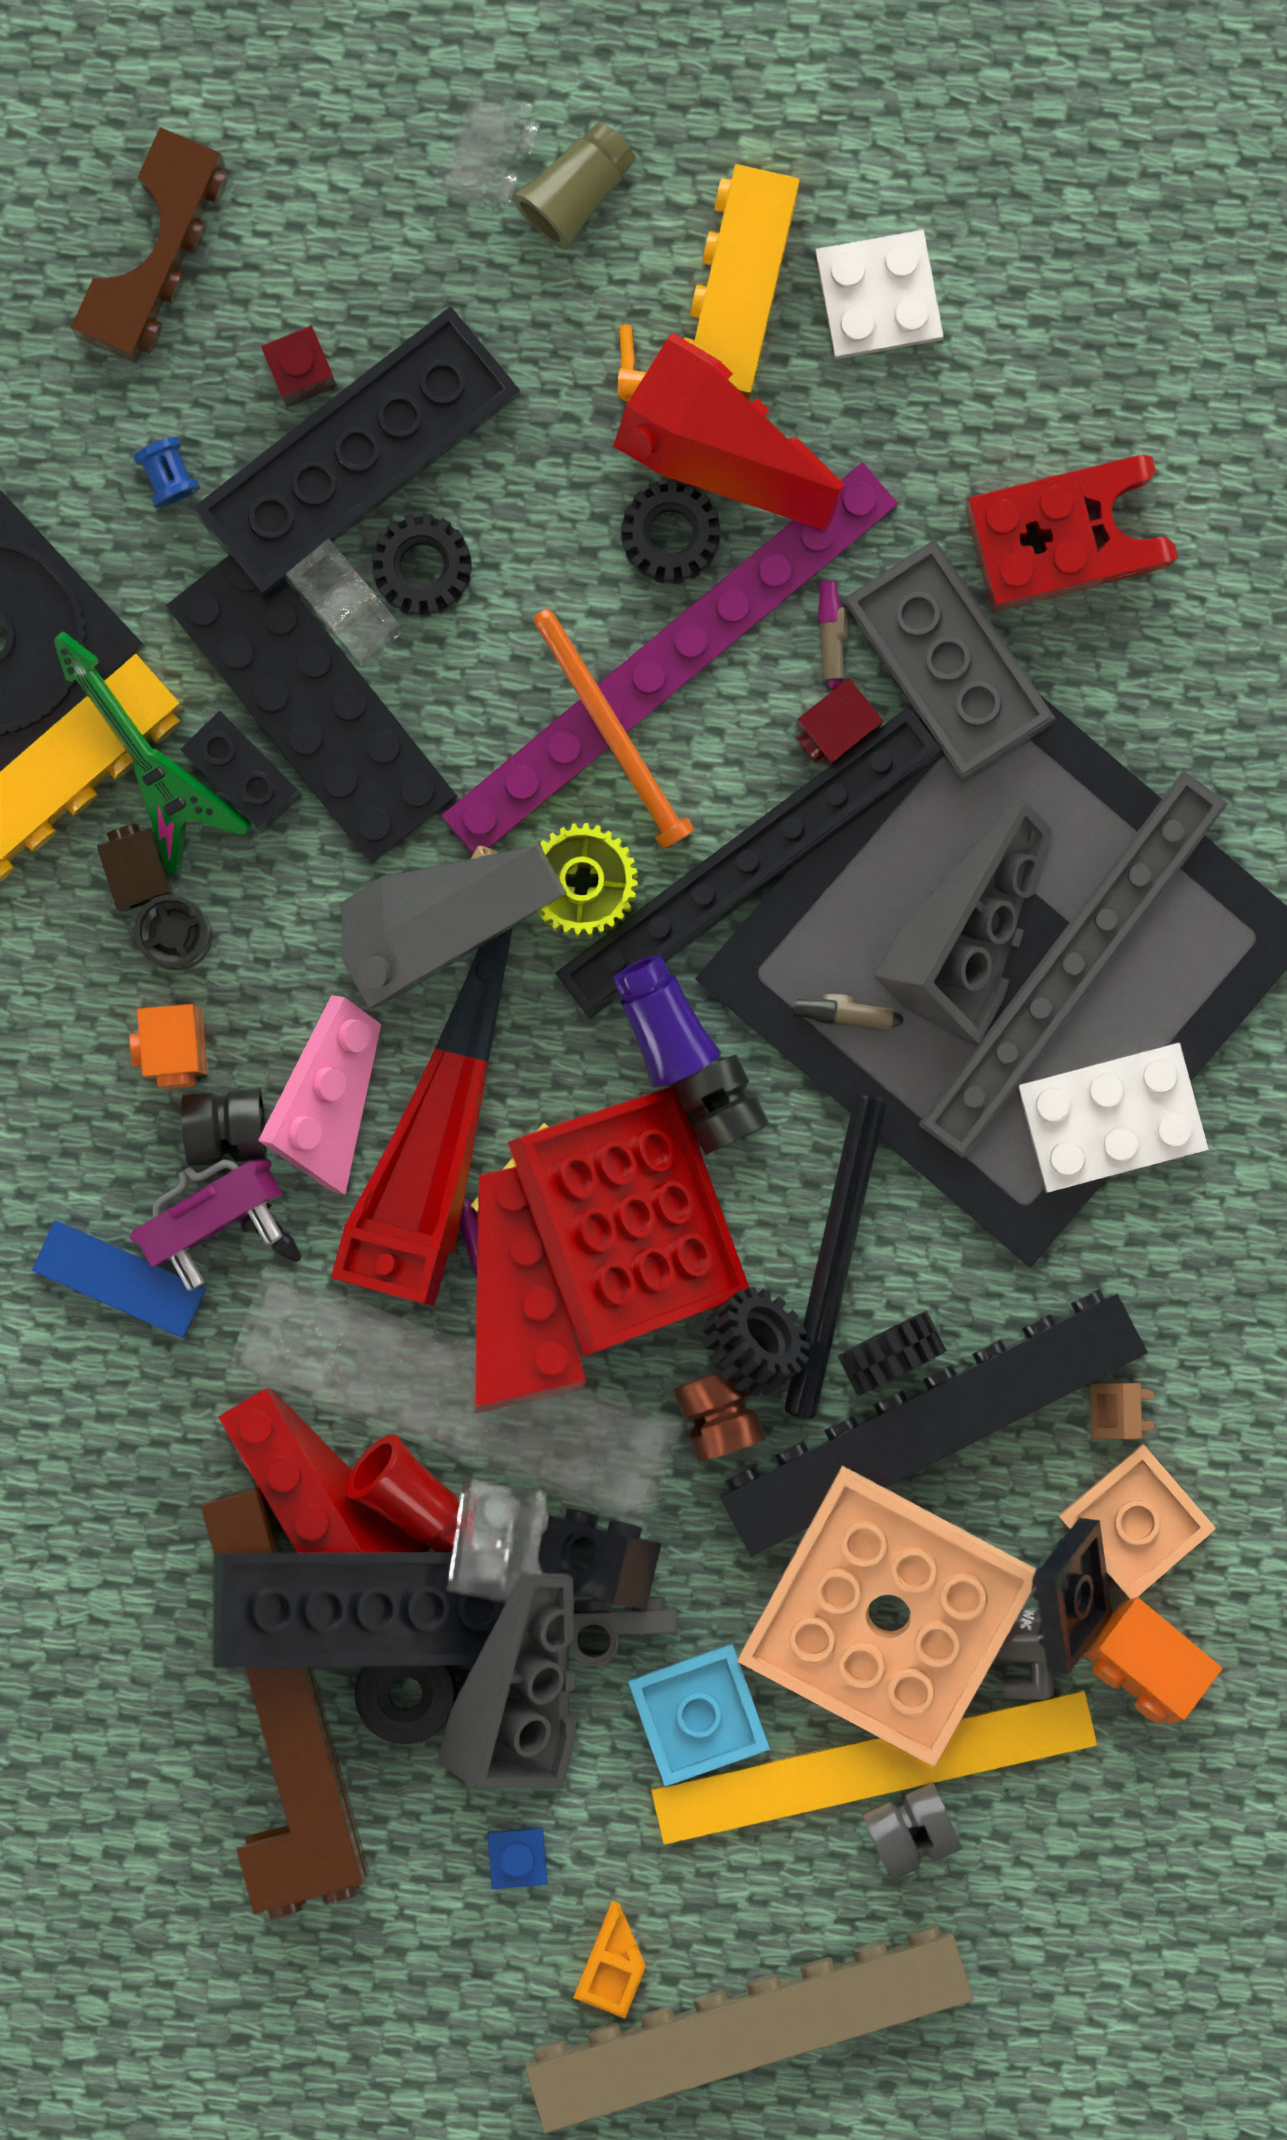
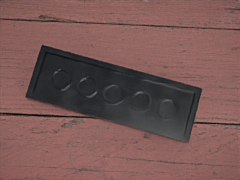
[193,306,520,597]
[165,556,457,865]
[213,1552,529,1668]

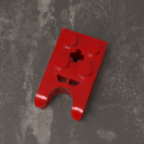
[965,454,1179,613]

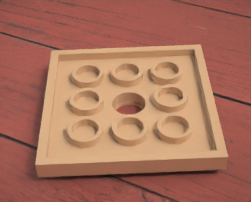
[737,1466,1036,1767]

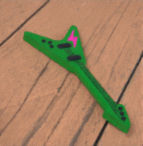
[54,632,251,875]

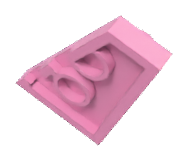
[258,995,381,1195]

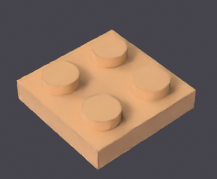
[1058,1443,1216,1599]

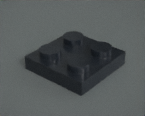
[1032,1518,1112,1674]

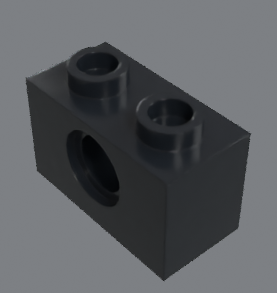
[180,710,302,834]
[528,1508,662,1609]

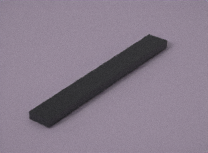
[555,707,943,1019]

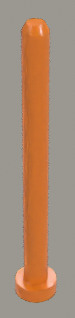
[534,608,694,849]

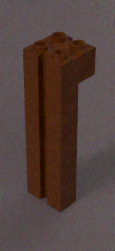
[200,1487,369,1919]

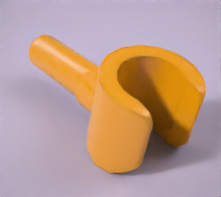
[617,325,646,402]

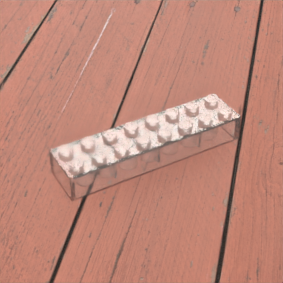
[226,1267,684,1528]

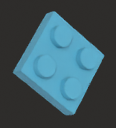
[628,1643,770,1787]

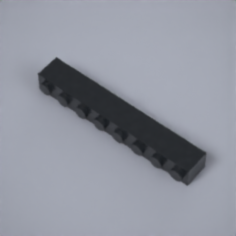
[720,1289,1148,1557]

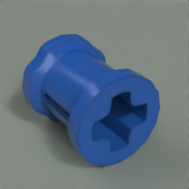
[133,437,200,508]

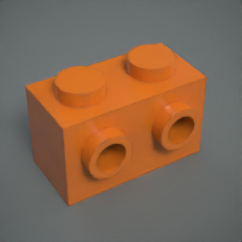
[130,1004,208,1089]
[1083,1597,1223,1725]

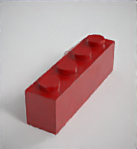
[218,1387,430,1553]

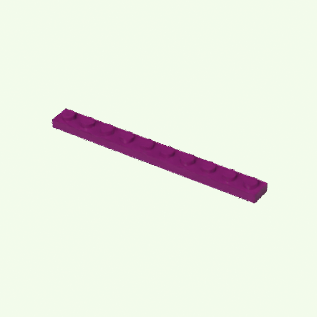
[441,462,898,853]

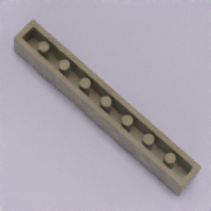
[525,1924,974,2133]

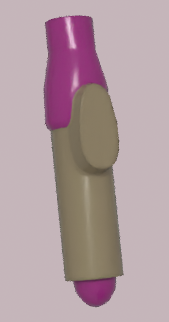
[818,581,849,690]

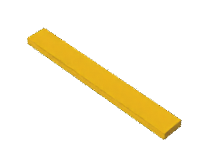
[651,1690,1097,1845]

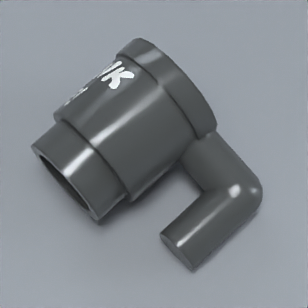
[995,1610,1054,1700]

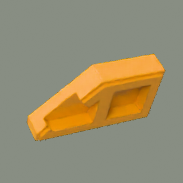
[573,1900,646,2019]

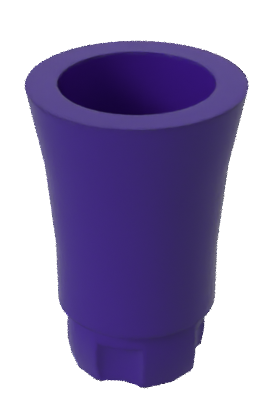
[613,955,721,1087]

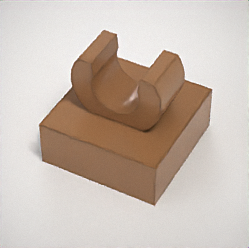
[1090,1383,1154,1439]

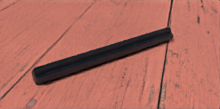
[784,1093,886,1419]

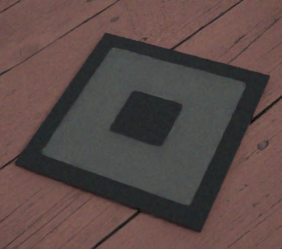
[695,694,1287,1268]

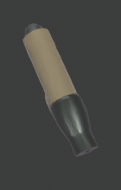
[794,994,903,1030]

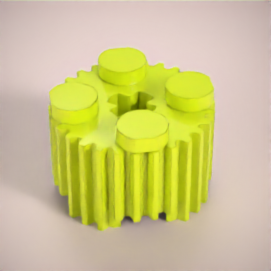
[536,823,638,939]

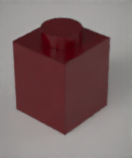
[261,325,337,407]
[795,678,884,766]

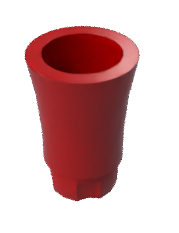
[345,1435,473,1552]

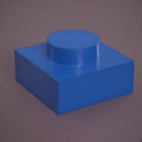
[487,1827,548,1889]

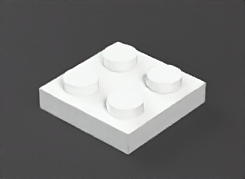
[815,230,943,360]

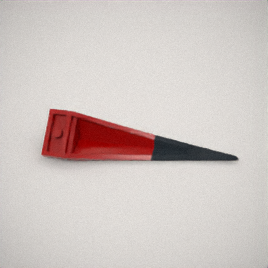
[331,927,513,1306]

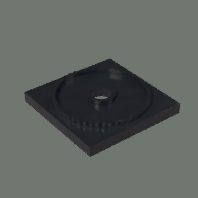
[0,490,145,772]

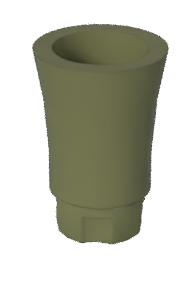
[512,122,636,250]

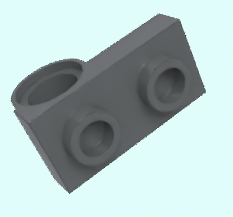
[569,1597,677,1667]

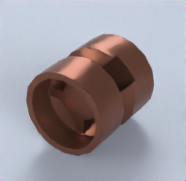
[673,1371,766,1463]

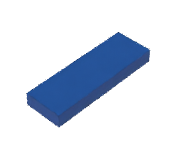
[32,1220,207,1338]

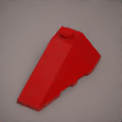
[613,333,844,531]

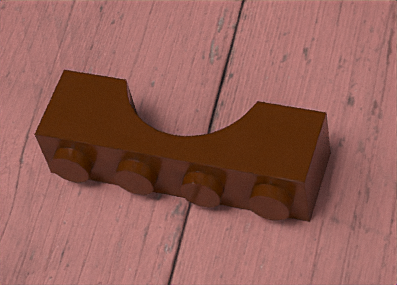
[71,127,229,363]

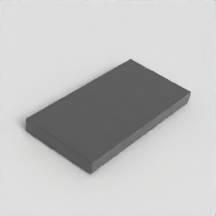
[842,539,1056,782]

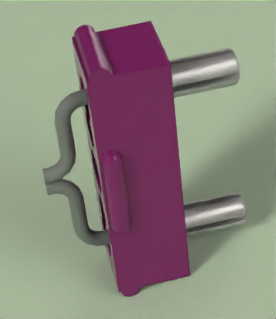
[130,1158,283,1291]

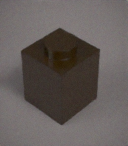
[97,824,174,912]

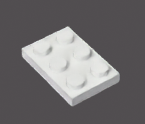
[1017,1042,1209,1193]

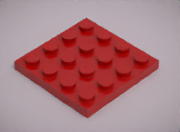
[507,1086,749,1356]

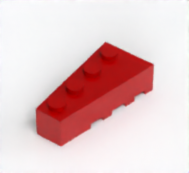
[474,1167,586,1414]

